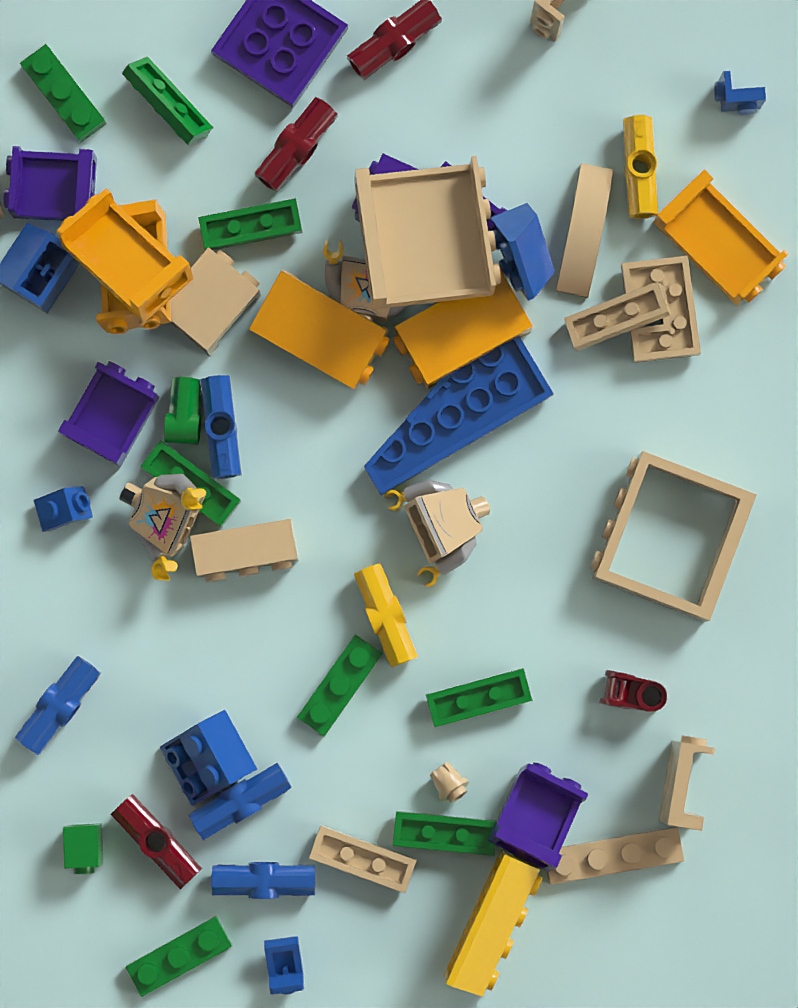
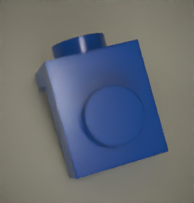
[714,71,766,115]
[33,486,93,532]
[264,936,304,995]

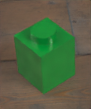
[63,823,103,874]

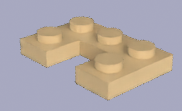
[621,256,701,363]

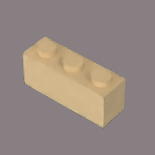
[190,519,299,582]

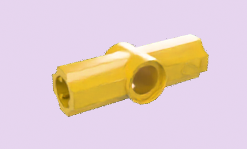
[623,115,658,219]
[354,563,418,668]

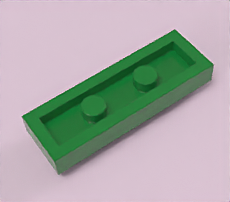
[20,44,107,143]
[122,56,213,145]
[198,198,303,251]
[140,440,241,528]
[297,634,383,737]
[426,668,533,728]
[393,811,496,856]
[125,915,233,997]

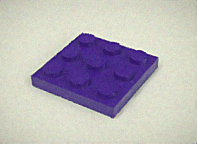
[211,0,348,108]

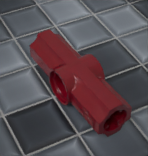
[347,0,442,80]
[254,97,338,193]
[110,794,203,890]

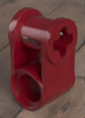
[599,670,667,712]

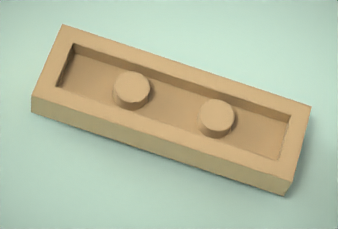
[564,282,670,351]
[309,825,417,893]

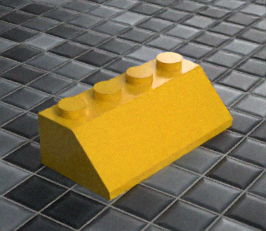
[444,850,542,997]

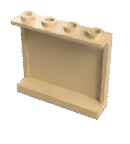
[354,156,501,310]

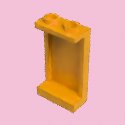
[653,169,789,306]
[56,189,194,323]
[96,199,171,334]
[392,269,533,389]
[249,270,391,389]

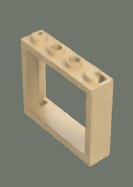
[590,451,757,622]

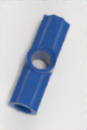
[201,375,242,479]
[15,656,101,755]
[189,762,292,840]
[211,862,315,899]

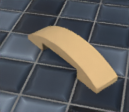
[556,163,613,298]

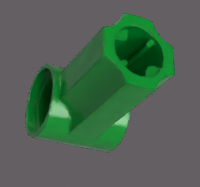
[164,376,201,445]

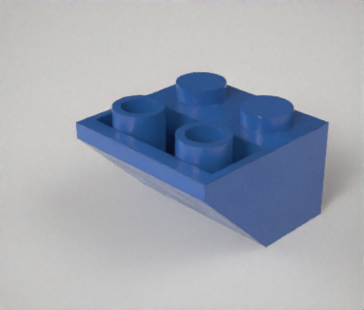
[490,203,555,301]
[0,223,80,314]
[160,710,257,806]

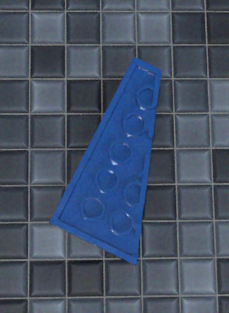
[364,336,554,496]

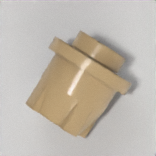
[430,762,469,803]

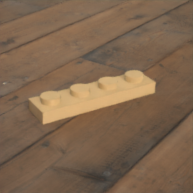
[547,827,684,885]

